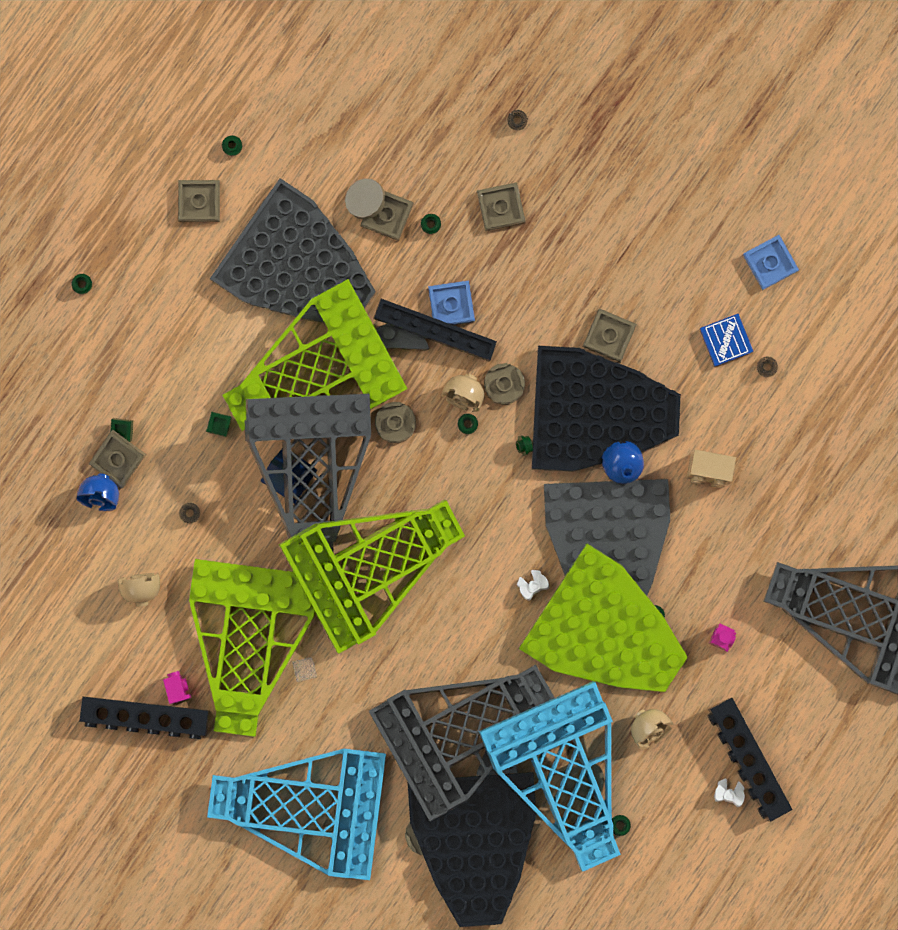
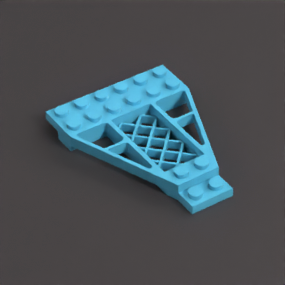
[479,681,621,872]
[207,748,386,880]

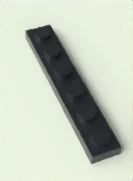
[373,298,497,362]

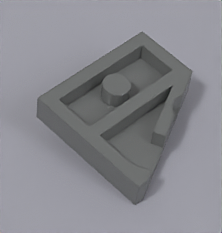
[376,324,429,351]

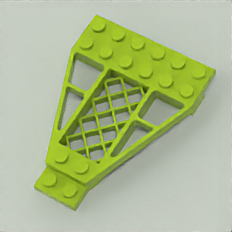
[222,279,408,431]
[279,499,465,654]
[189,559,315,737]

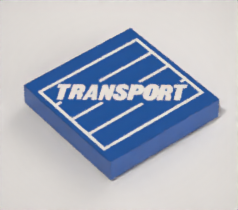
[699,314,754,367]

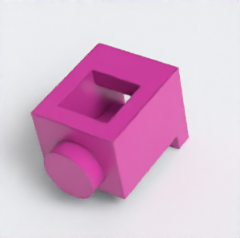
[709,623,736,652]
[163,671,192,704]

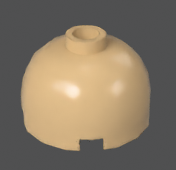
[441,374,484,412]
[117,573,160,607]
[631,709,674,750]

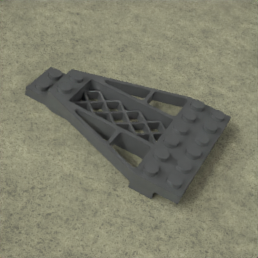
[245,394,371,554]
[763,562,898,694]
[369,665,555,822]

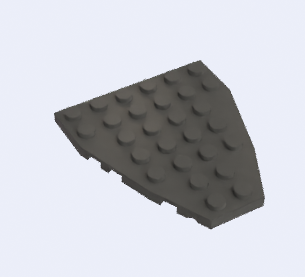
[210,178,376,323]
[544,479,670,596]

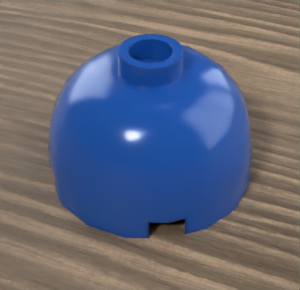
[602,441,644,484]
[76,473,119,511]

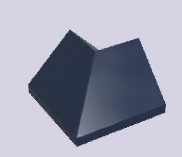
[261,448,318,504]

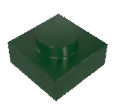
[206,412,232,437]
[110,418,134,442]

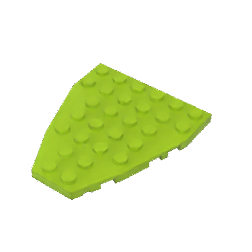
[519,543,688,692]

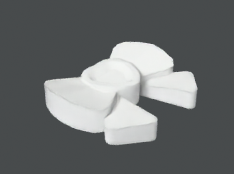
[517,570,549,601]
[714,778,745,807]

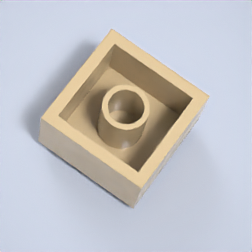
[686,450,736,488]

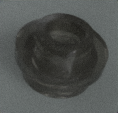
[507,110,528,131]
[757,357,778,377]
[179,503,200,524]

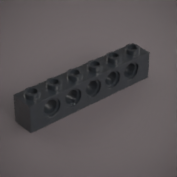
[79,696,210,740]
[707,697,793,822]

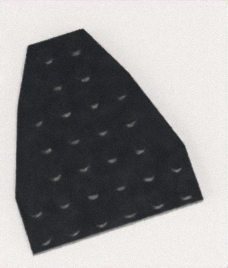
[531,346,681,472]
[407,772,536,927]

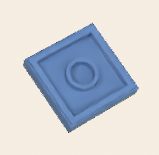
[743,235,799,291]
[428,281,475,325]

